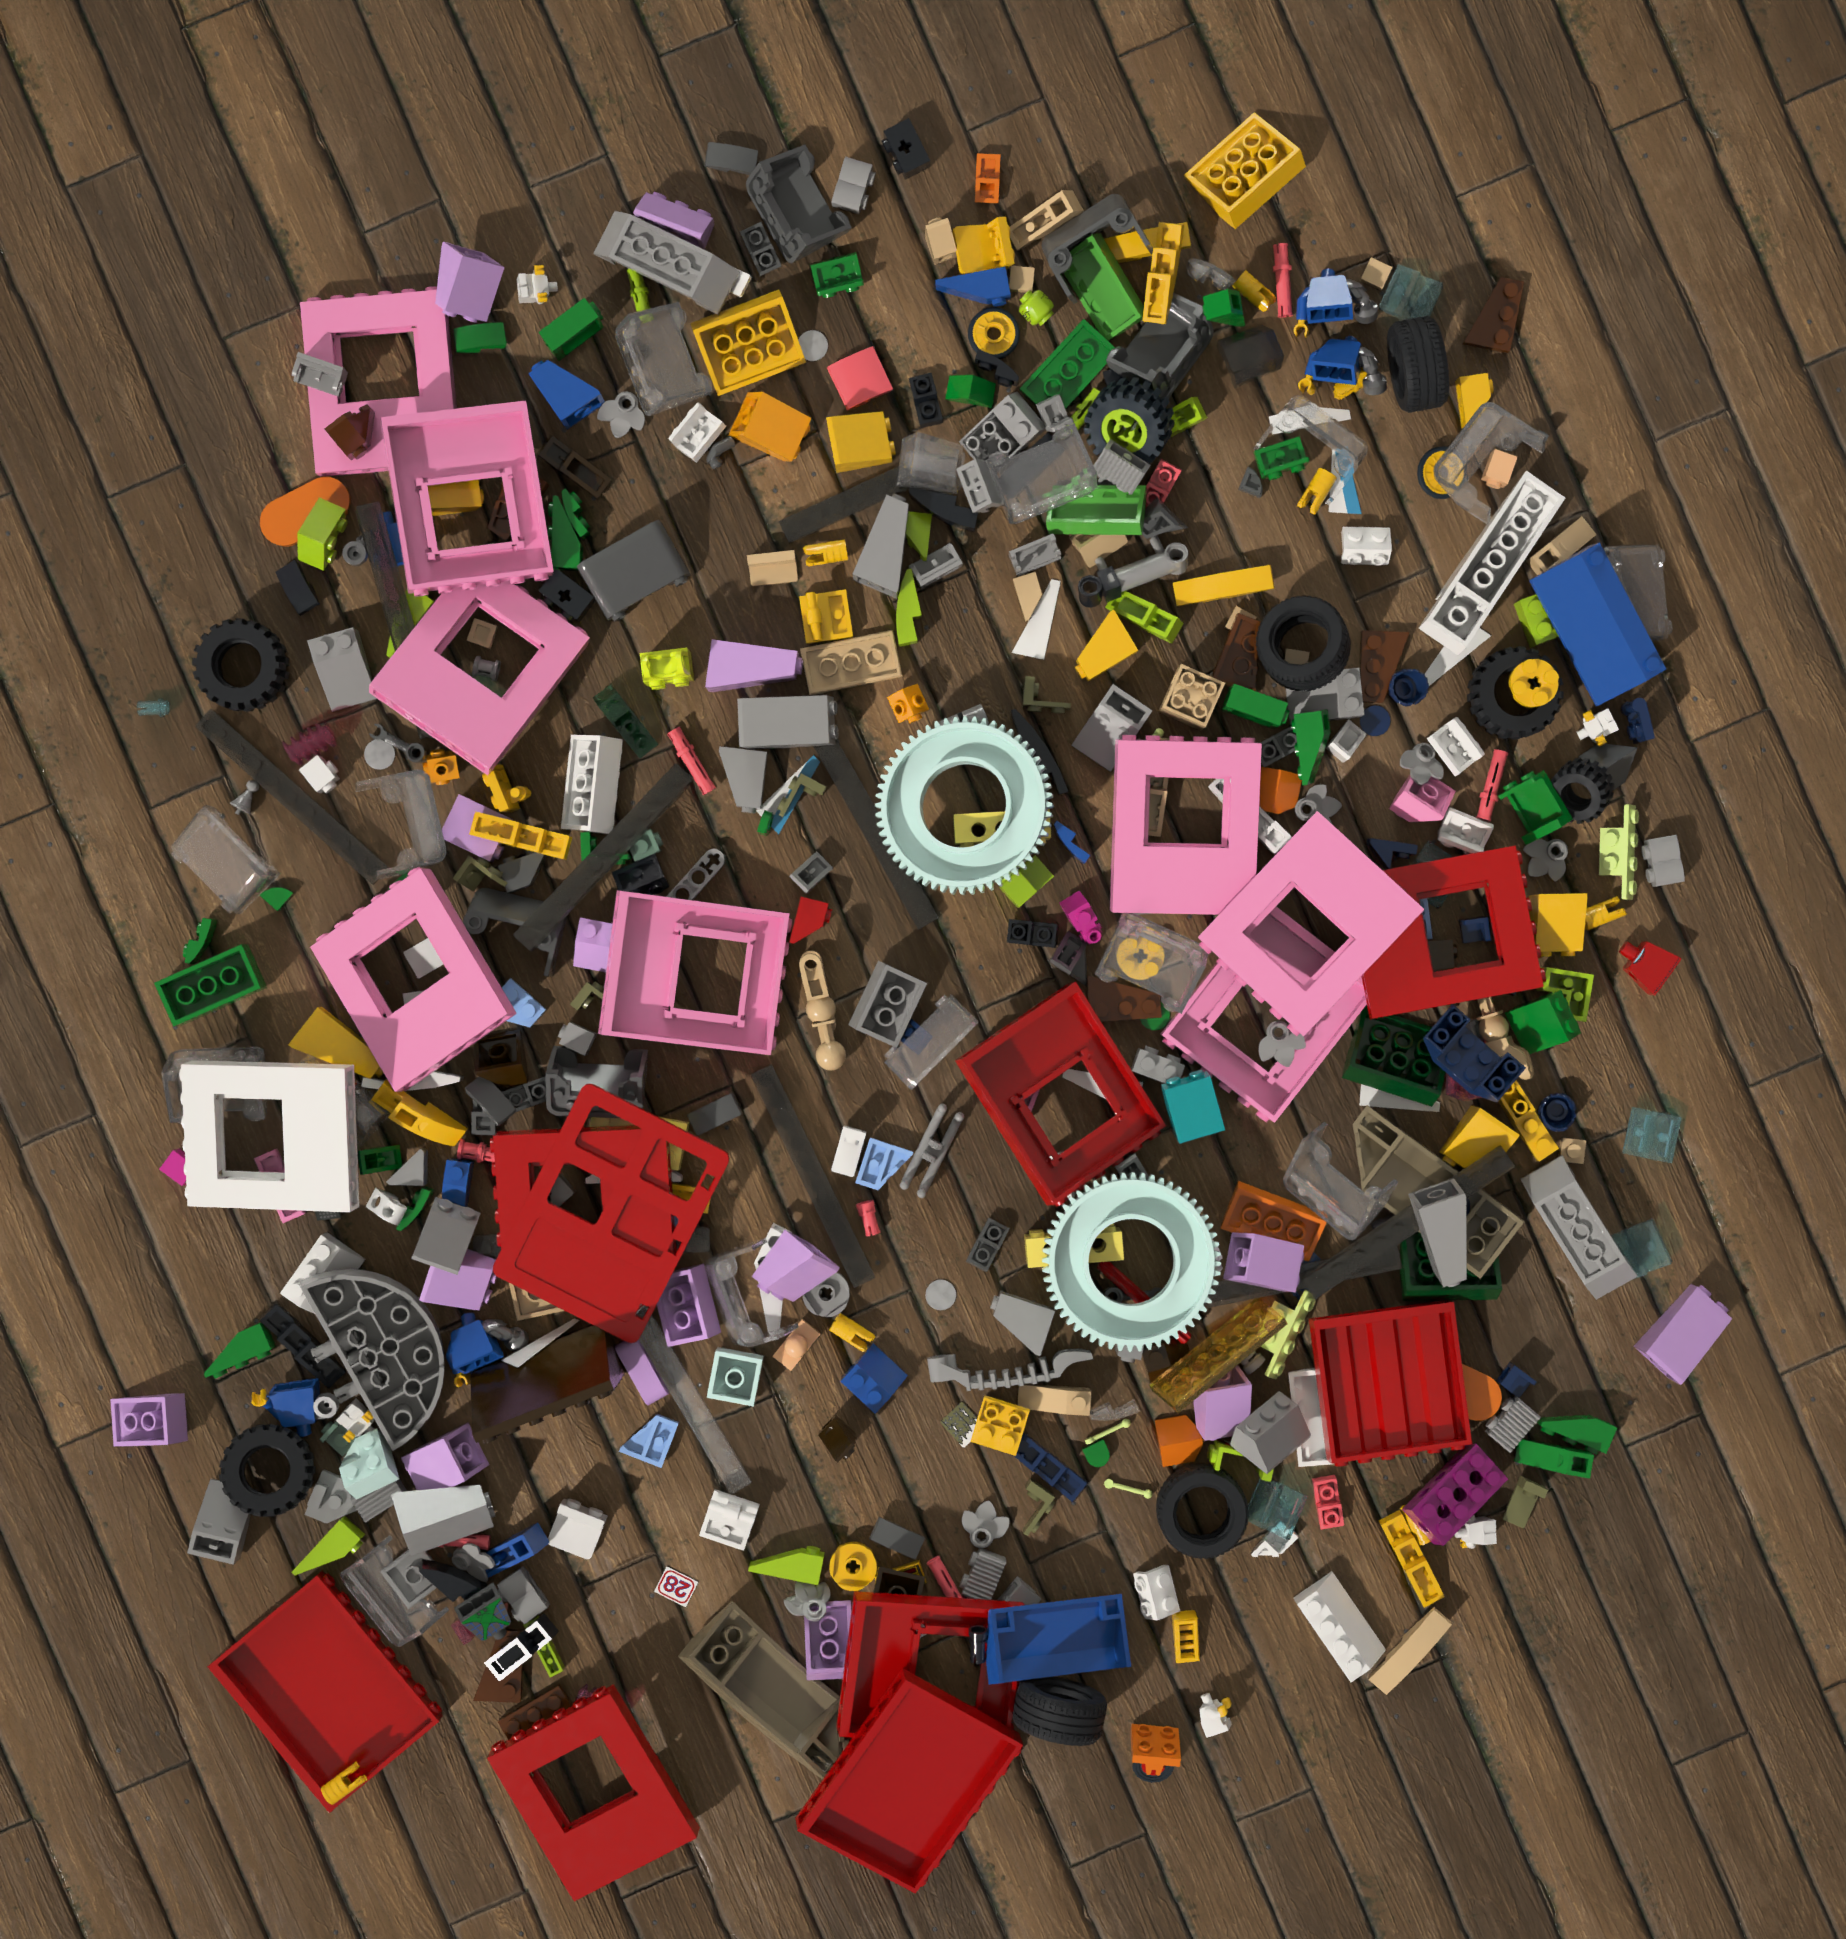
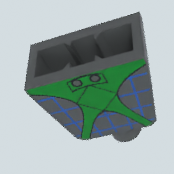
[454,1583,511,1641]

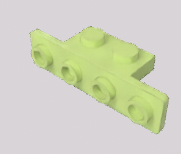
[1599,804,1639,900]
[1255,1289,1316,1379]

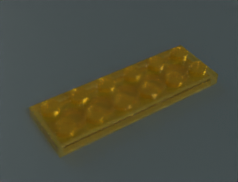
[1149,1297,1288,1413]

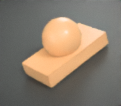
[773,1318,821,1371]

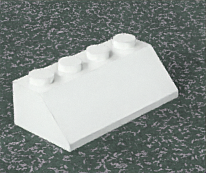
[561,735,623,834]
[1293,1571,1386,1682]

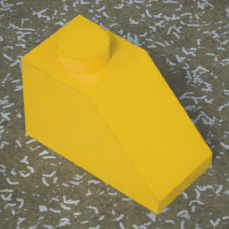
[1455,373,1494,429]

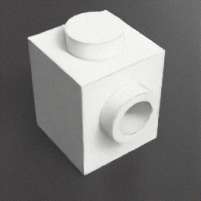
[299,755,340,793]

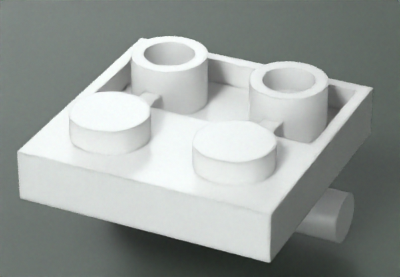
[699,1489,760,1551]

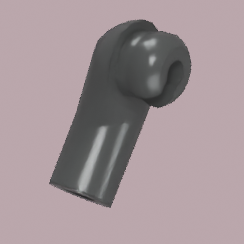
[706,436,735,469]

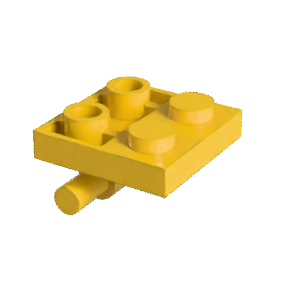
[799,589,853,644]
[482,764,531,812]
[970,1395,1030,1456]

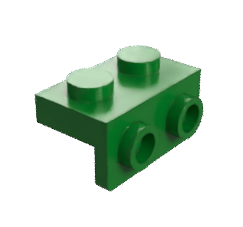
[810,252,864,298]
[1253,436,1310,481]

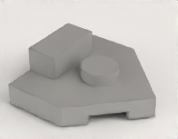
[304,1469,357,1523]

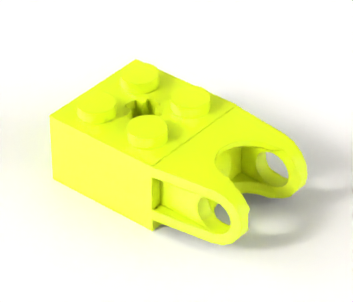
[639,647,694,690]

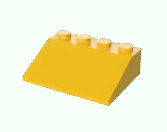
[1184,112,1306,229]
[690,290,806,396]

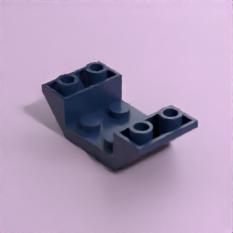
[1423,1004,1526,1102]

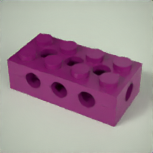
[1402,1443,1508,1546]

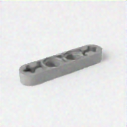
[666,849,725,900]

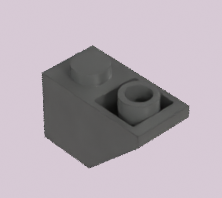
[498,851,547,893]

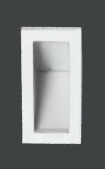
[1326,719,1367,763]

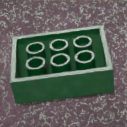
[1342,1006,1445,1107]
[1399,1224,1502,1301]

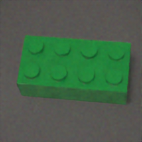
[154,944,267,1027]

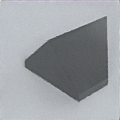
[1142,497,1188,539]
[1578,744,1638,790]
[1048,931,1088,987]

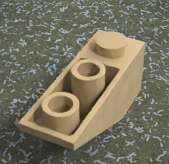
[1526,516,1597,575]

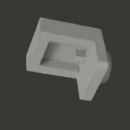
[1036,394,1074,434]

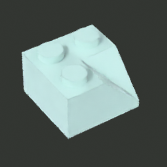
[707,1347,764,1407]
[339,1428,399,1500]

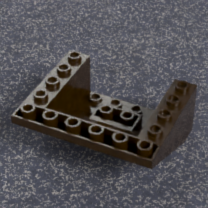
[470,1324,627,1444]

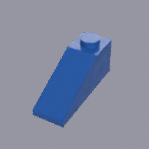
[935,267,1011,306]
[442,1158,474,1207]
[483,1523,550,1578]

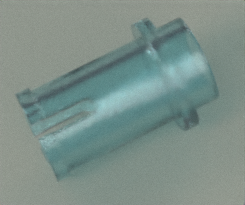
[137,698,170,717]

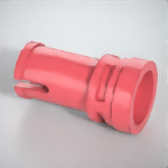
[856,1200,881,1236]

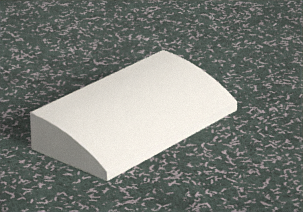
[1288,1368,1332,1467]

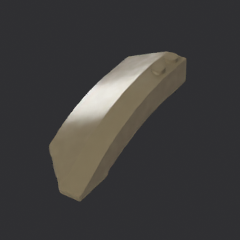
[1353,1105,1525,1279]
[678,1601,844,1780]

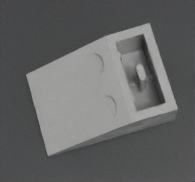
[959,392,1046,475]
[1071,684,1152,772]
[187,1479,257,1565]

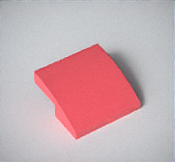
[827,346,893,411]

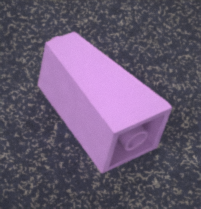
[705,639,803,692]
[1634,1284,1732,1385]

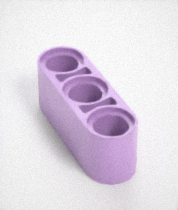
[615,1338,669,1406]

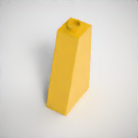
[288,1007,384,1079]

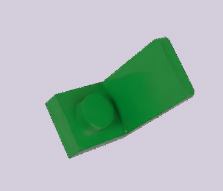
[580,832,631,866]

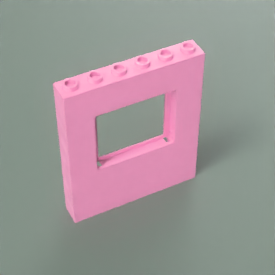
[300,287,457,477]
[381,401,554,597]
[369,581,590,775]
[1110,735,1262,915]
[1198,811,1424,1037]
[310,867,517,1092]
[598,891,792,1055]
[1160,907,1367,1123]

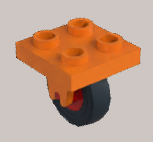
[1131,1724,1181,1783]

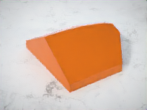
[1259,767,1302,814]
[1154,1414,1203,1467]

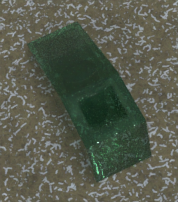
[593,683,659,759]

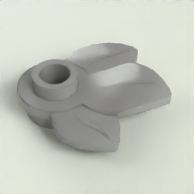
[597,391,645,438]
[1400,743,1443,785]
[1295,785,1342,824]
[1523,839,1568,881]
[1259,1020,1306,1067]
[962,1500,1009,1548]
[452,1543,496,1582]
[784,1581,831,1622]

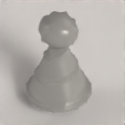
[230,780,260,815]

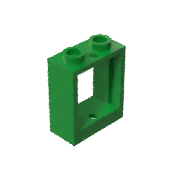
[538,298,604,361]
[1221,684,1290,729]

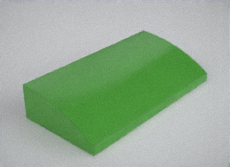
[1064,233,1144,341]
[1046,485,1147,535]

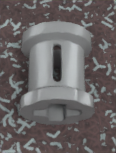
[472,656,501,682]

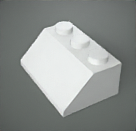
[280,1232,366,1314]

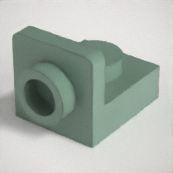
[626,829,664,862]
[319,1421,358,1456]

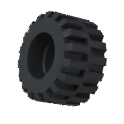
[1551,758,1614,824]

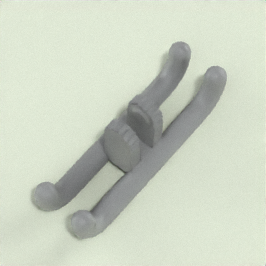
[900,1103,964,1198]

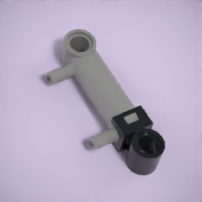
[1078,536,1188,608]

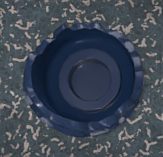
[1389,669,1429,707]
[1538,1093,1577,1132]

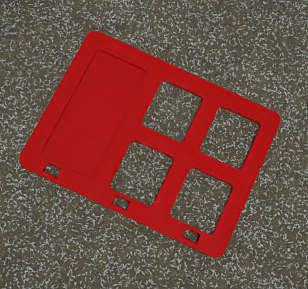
[493,1084,730,1343]

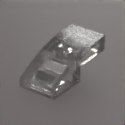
[1090,1400,1140,1421]

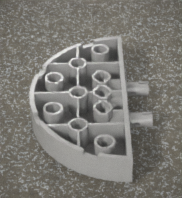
[300,1269,444,1451]

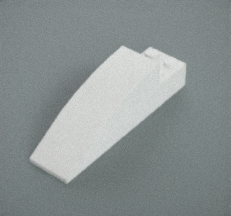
[1419,471,1565,655]

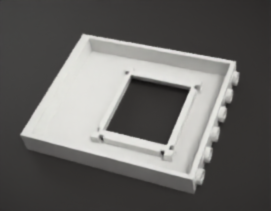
[179,1060,359,1212]

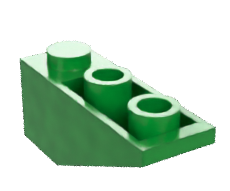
[1203,289,1245,327]
[548,496,583,571]
[1292,709,1331,785]
[204,1322,276,1379]
[1537,1415,1617,1455]
[1514,1439,1594,1479]

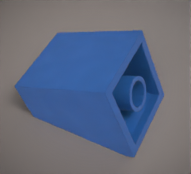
[528,360,605,430]

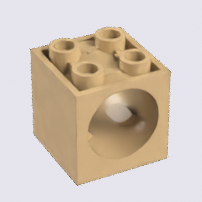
[1158,664,1225,731]

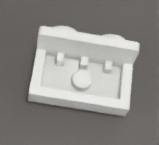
[669,402,726,463]
[1341,527,1392,566]
[1427,717,1485,776]
[1438,807,1494,854]
[1133,1565,1180,1620]

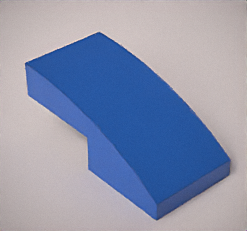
[1053,821,1090,864]

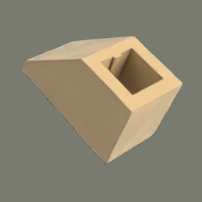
[925,217,957,265]

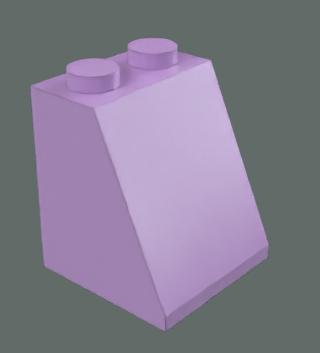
[435,242,505,323]
[752,1230,840,1302]
[1223,1232,1304,1293]
[419,1249,497,1311]
[1190,1360,1252,1441]
[401,1423,489,1490]

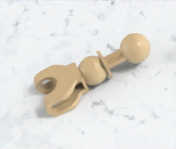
[799,950,846,1071]
[1476,997,1534,1080]

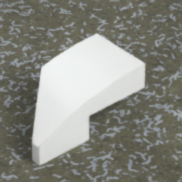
[1251,1519,1298,1557]

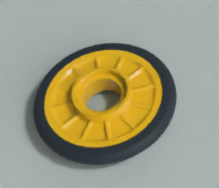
[968,308,1020,359]
[1417,446,1466,499]

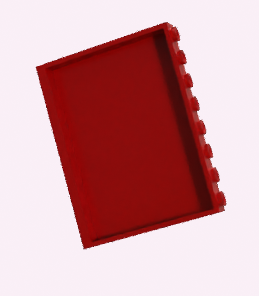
[208,1571,443,1813]
[795,1668,1023,1894]

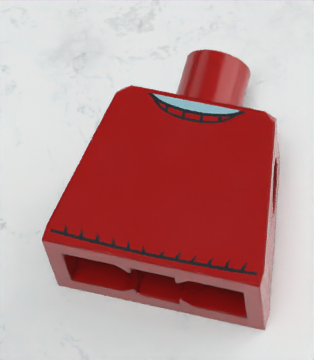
[1619,941,1681,996]

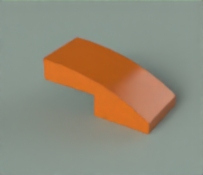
[975,153,1001,203]

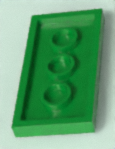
[1019,319,1115,410]

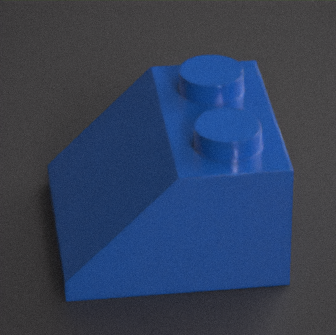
[840,1343,908,1414]

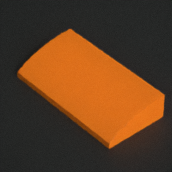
[1221,1181,1327,1262]

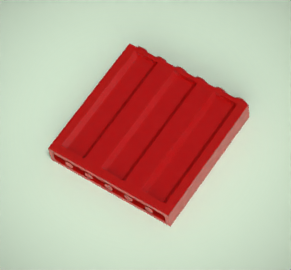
[1309,1300,1472,1467]

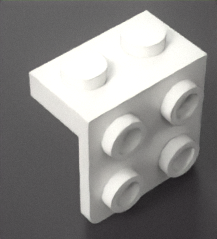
[548,1499,608,1559]

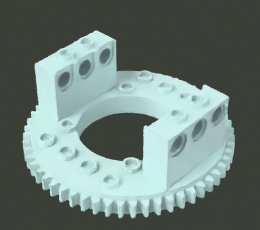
[875,716,1054,895]
[1042,1172,1221,1352]

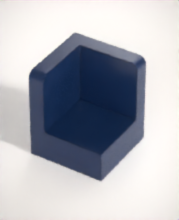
[1459,916,1491,943]
[1496,1362,1537,1397]

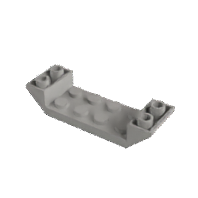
[593,211,740,315]
[1521,1155,1638,1300]

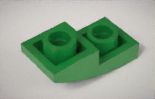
[453,322,507,353]
[562,489,590,541]
[183,918,218,964]
[396,1186,434,1231]

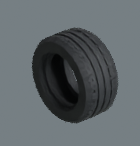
[1387,316,1449,413]
[1256,595,1351,692]
[1156,1463,1249,1559]
[1012,1677,1107,1746]

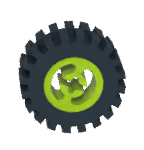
[1084,377,1175,464]

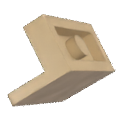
[1069,534,1128,568]
[747,550,798,587]

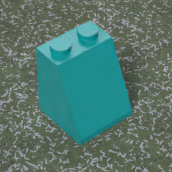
[1161,1070,1225,1144]

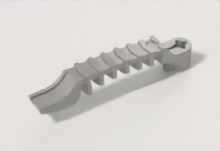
[927,1349,1093,1391]

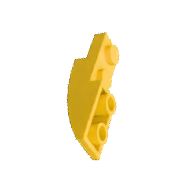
[371,1079,468,1146]
[1499,1080,1559,1162]

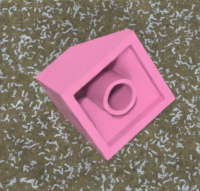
[1390,775,1456,822]

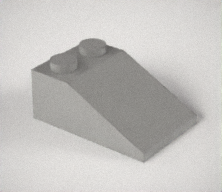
[307,627,377,712]
[1286,668,1364,725]
[411,1197,481,1275]

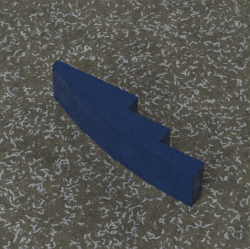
[1013,1432,1089,1502]

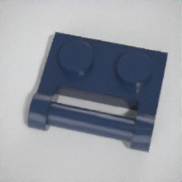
[1621,698,1655,744]

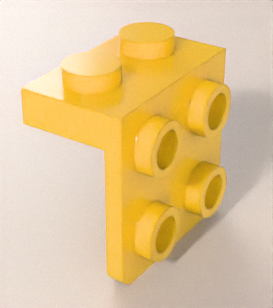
[952,216,1015,274]

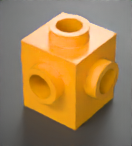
[887,684,929,724]
[422,749,460,785]

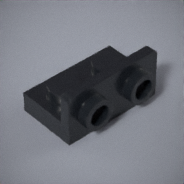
[612,854,669,895]

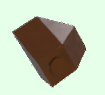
[324,404,375,460]

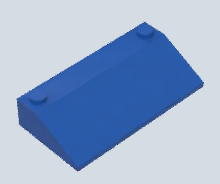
[1529,542,1666,706]
[986,1594,1131,1685]

